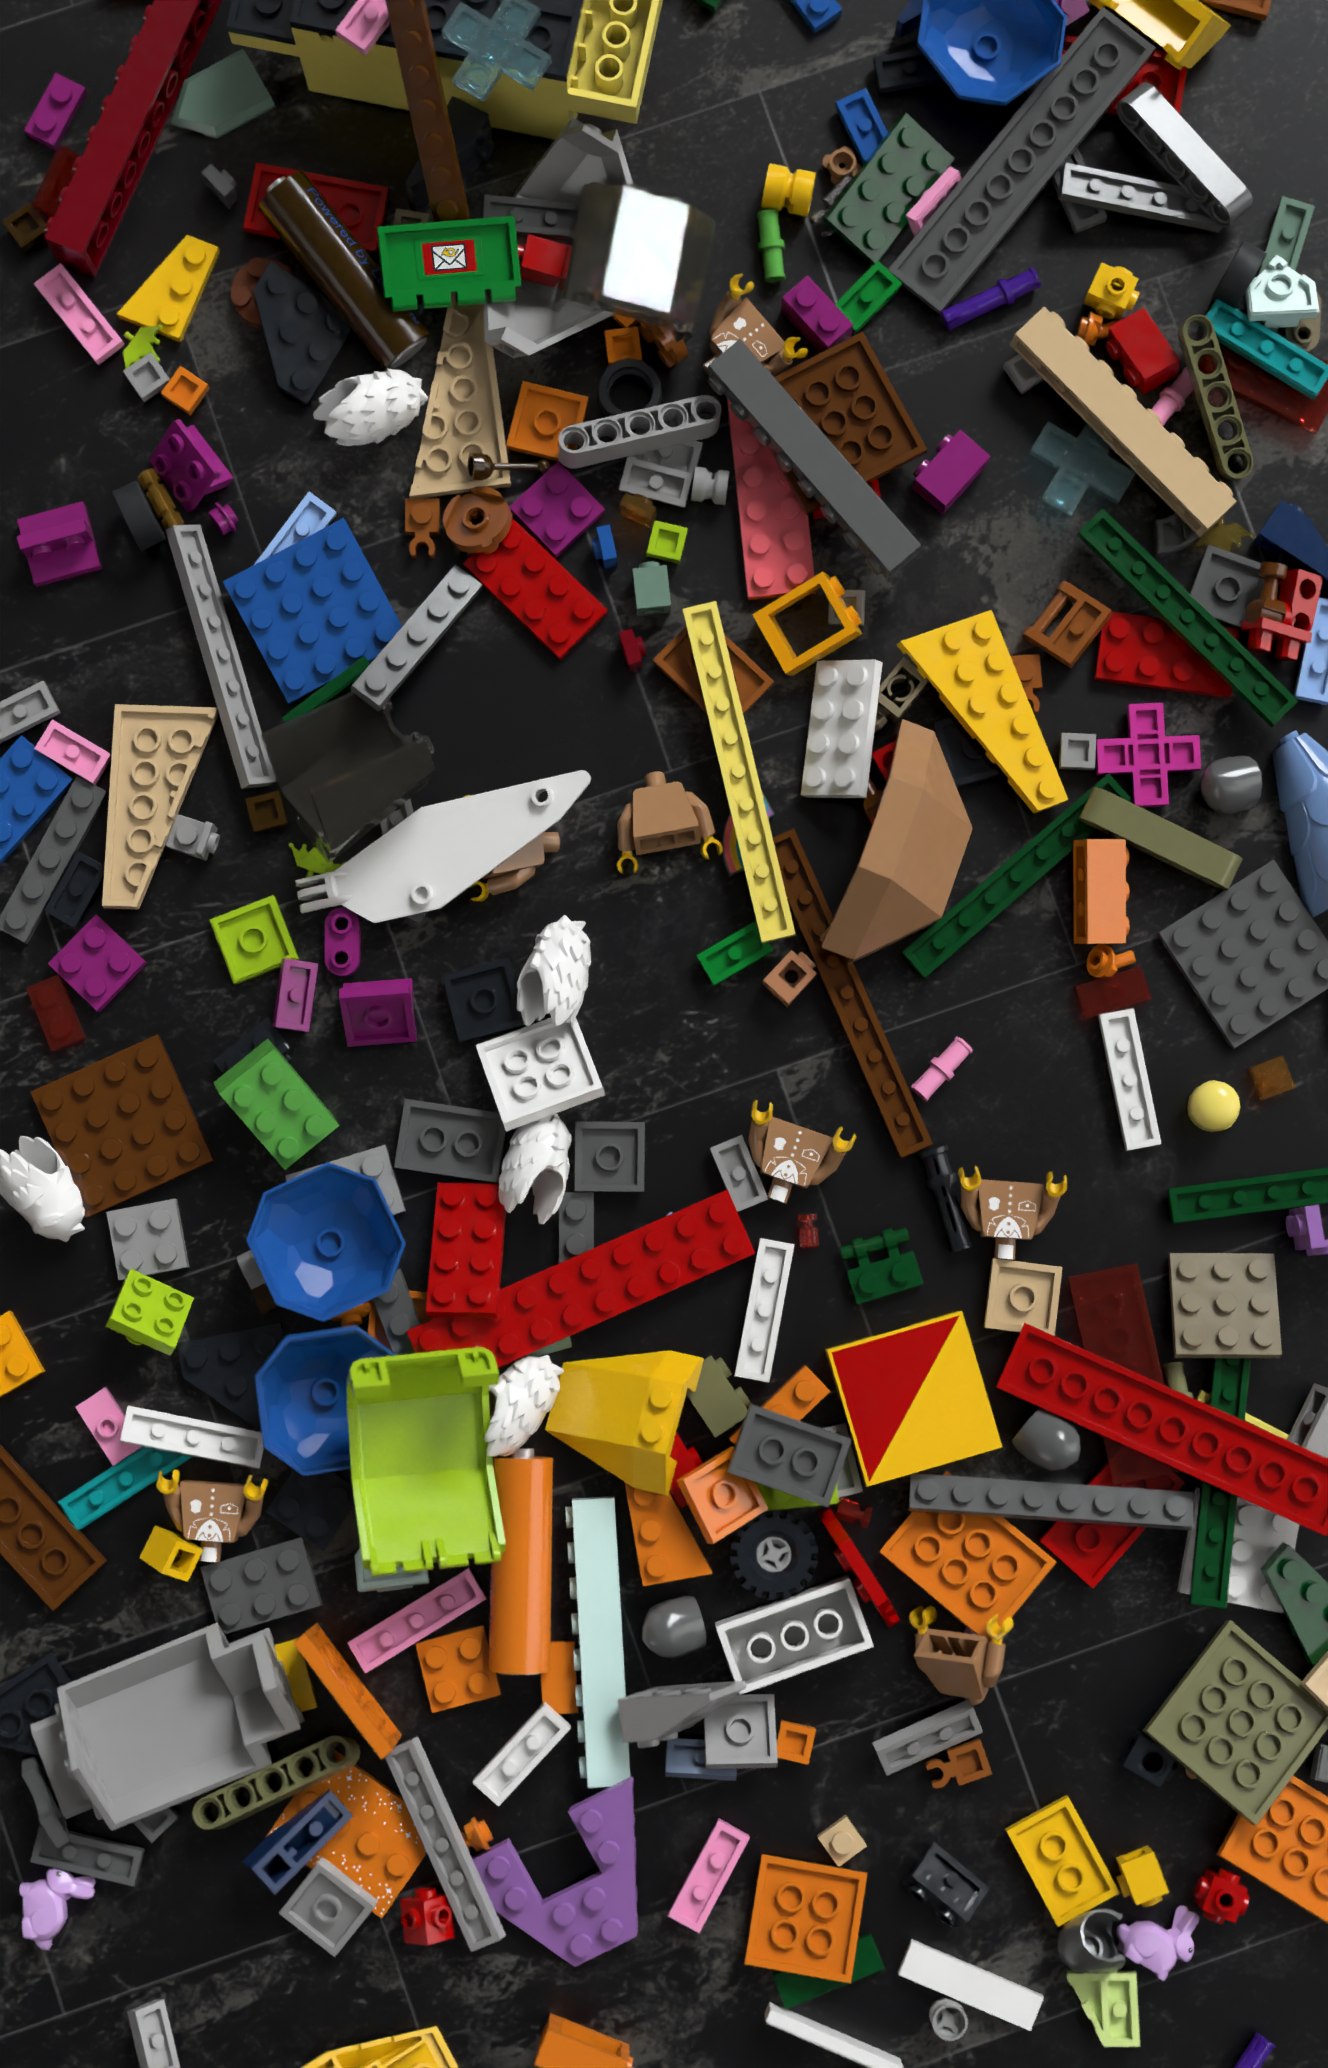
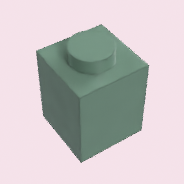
[633,562,671,617]

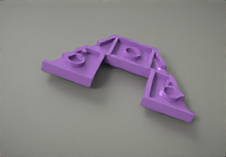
[472,1776,638,1967]

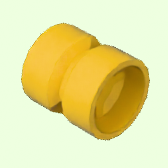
[761,163,816,217]

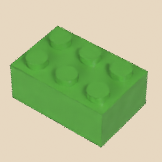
[214,1039,339,1170]

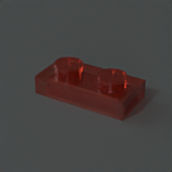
[31,146,79,218]
[26,974,86,1052]

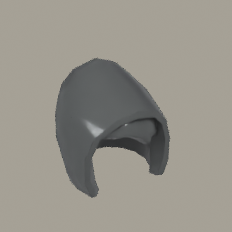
[1200,755,1262,815]
[1012,1408,1081,1471]
[642,1596,706,1659]
[1057,1909,1126,1974]

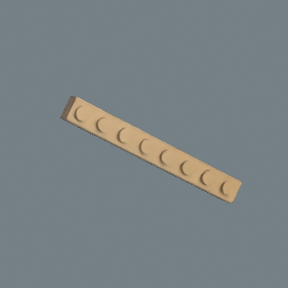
[1010,307,1237,538]

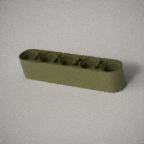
[1177,314,1254,480]
[1079,787,1243,890]
[192,1736,360,1830]

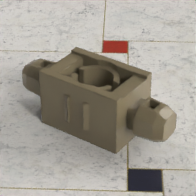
[874,657,929,732]

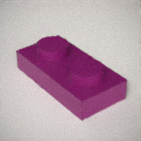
[24,73,88,150]
[272,958,318,1032]

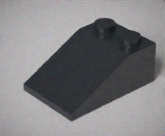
[405,96,494,212]

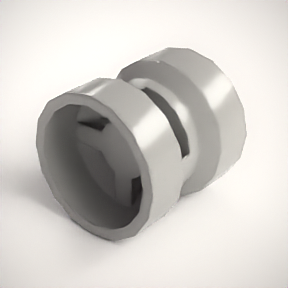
[691,467,729,505]
[929,1996,968,2041]

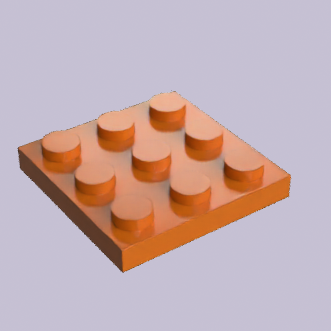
[745,1854,867,1983]

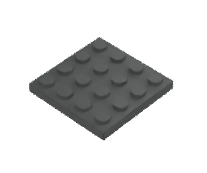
[1157,859,1328,1049]

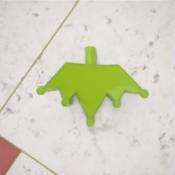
[123,324,163,369]
[289,840,346,878]

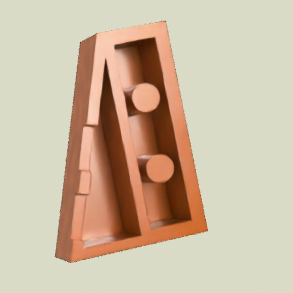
[625,1482,713,1586]

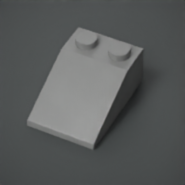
[618,1681,746,1748]

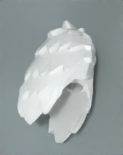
[313,368,428,446]
[517,915,591,1026]
[499,1113,572,1224]
[0,1136,85,1242]
[485,1355,564,1457]

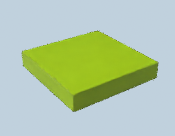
[209,895,299,985]

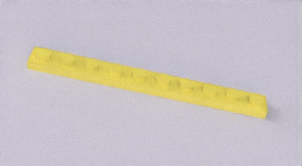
[683,601,796,943]

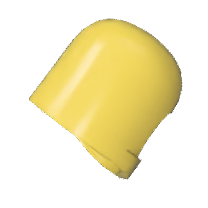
[1187,1080,1241,1132]

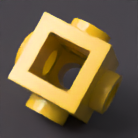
[1083,262,1140,319]

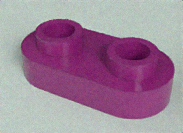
[325,907,361,977]

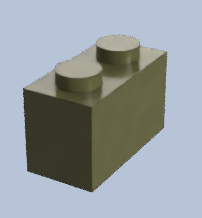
[686,1355,751,1438]

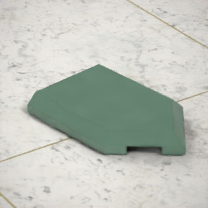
[171,49,275,139]

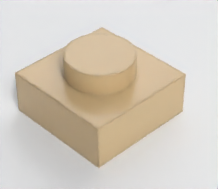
[817,1814,867,1867]

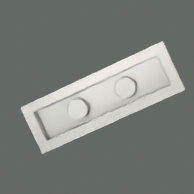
[472,1702,571,1807]

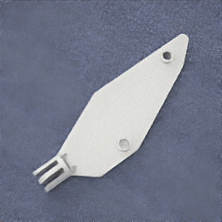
[295,770,591,923]

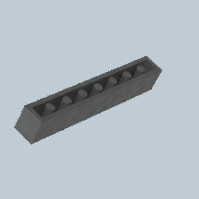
[708,339,921,580]

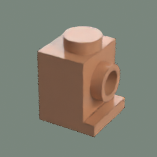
[762,950,817,1007]

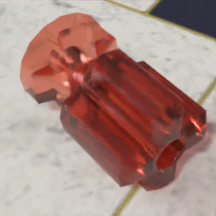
[798,1214,819,1248]
[835,1498,873,1528]

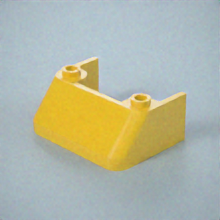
[1088,0,1231,70]

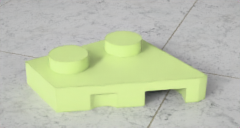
[1067,1970,1140,2047]

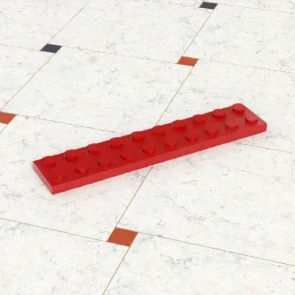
[407,1189,755,1368]
[996,1323,1328,1536]

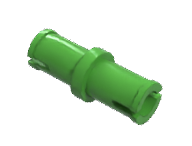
[757,210,786,283]

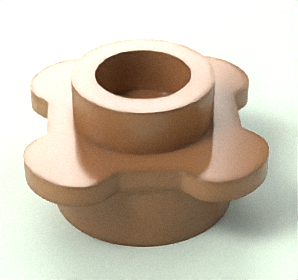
[822,147,862,186]

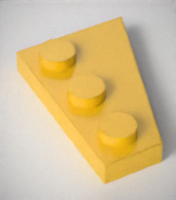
[117,235,220,342]

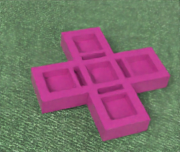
[1095,703,1201,808]

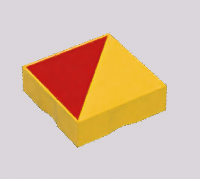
[825,1311,1002,1487]

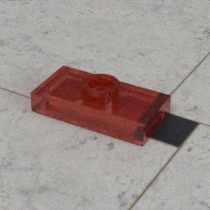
[1074,966,1152,1020]

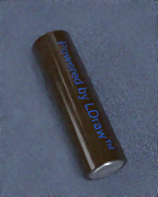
[258,171,432,371]

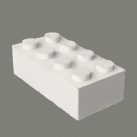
[715,1575,874,1695]

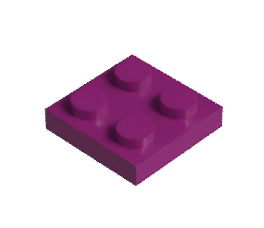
[509,461,605,558]
[48,914,147,1012]

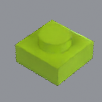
[647,521,688,564]

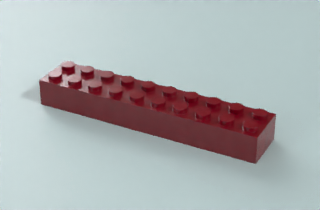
[44,0,223,277]

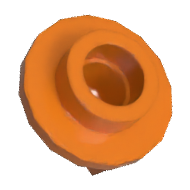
[1077,311,1120,346]
[1087,944,1136,978]
[461,1817,493,1852]

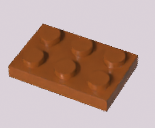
[653,626,774,715]

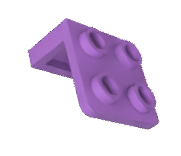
[1286,1205,1328,1256]

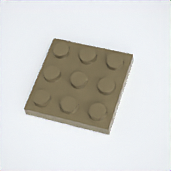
[1168,1253,1282,1358]

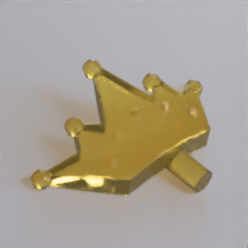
[1193,516,1255,552]

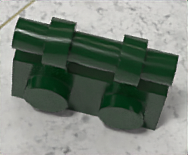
[839,1227,923,1304]

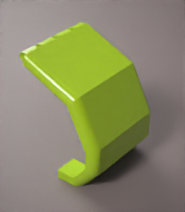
[346,1347,506,1577]

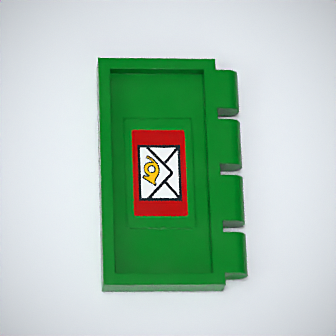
[376,216,522,312]

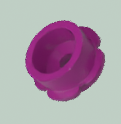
[208,503,239,536]

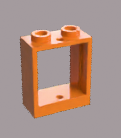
[534,2013,634,2068]

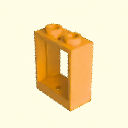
[752,572,862,676]

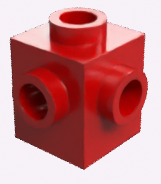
[1194,1868,1249,1924]
[400,1887,455,1946]

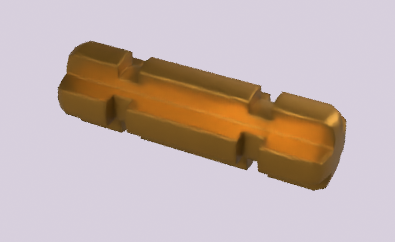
[138,468,184,530]

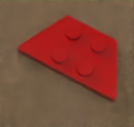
[816,1506,901,1628]

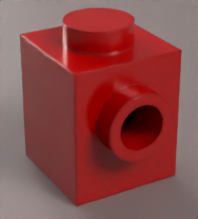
[517,234,568,288]

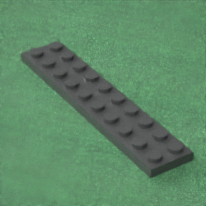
[888,7,1156,315]

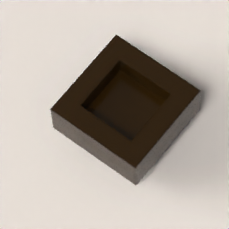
[2,202,46,252]
[245,790,288,834]

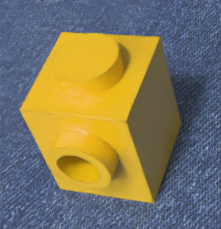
[139,1526,203,1582]
[1115,1845,1169,1907]

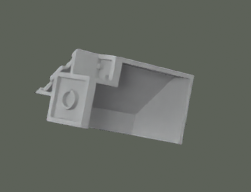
[30,1623,305,1831]

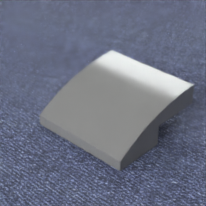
[619,429,703,508]

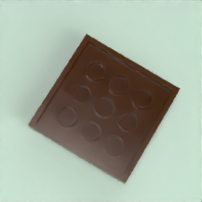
[768,331,928,516]
[30,1035,215,1218]

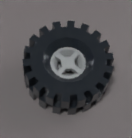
[729,1509,818,1600]

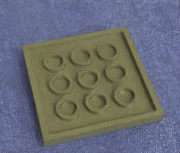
[1143,1620,1328,1825]

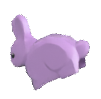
[19,1867,96,1950]
[1116,1905,1200,1981]

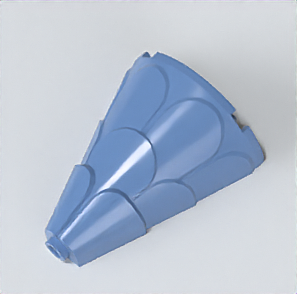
[1272,730,1328,918]

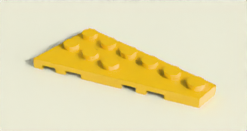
[897,610,1068,814]

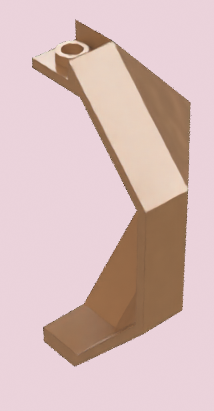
[819,719,973,965]

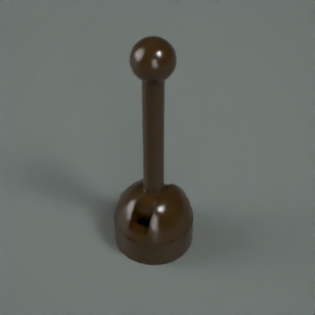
[468,453,550,481]

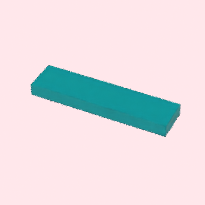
[1198,299,1328,400]
[58,1447,193,1530]

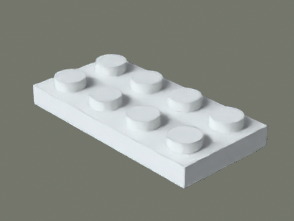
[801,659,882,798]

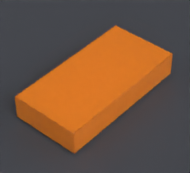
[541,1640,579,1714]

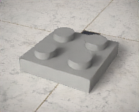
[107,1199,189,1280]
[704,1694,778,1769]
[279,1857,378,1957]

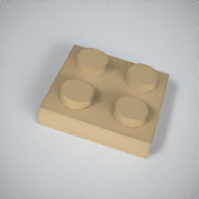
[984,1258,1063,1336]

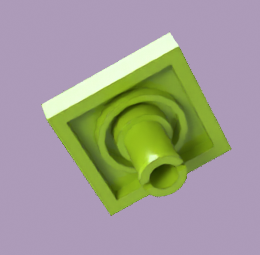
[106,1269,194,1356]

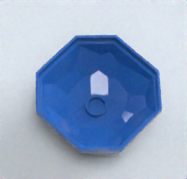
[917,0,1067,106]
[246,1162,406,1322]
[254,1325,396,1476]

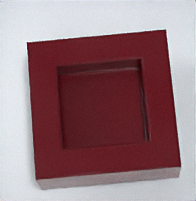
[619,628,647,672]

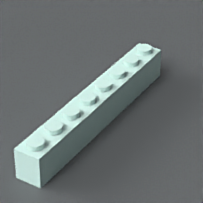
[566,1496,631,1788]

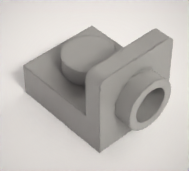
[166,814,220,861]

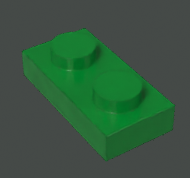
[835,261,902,335]
[696,921,773,986]

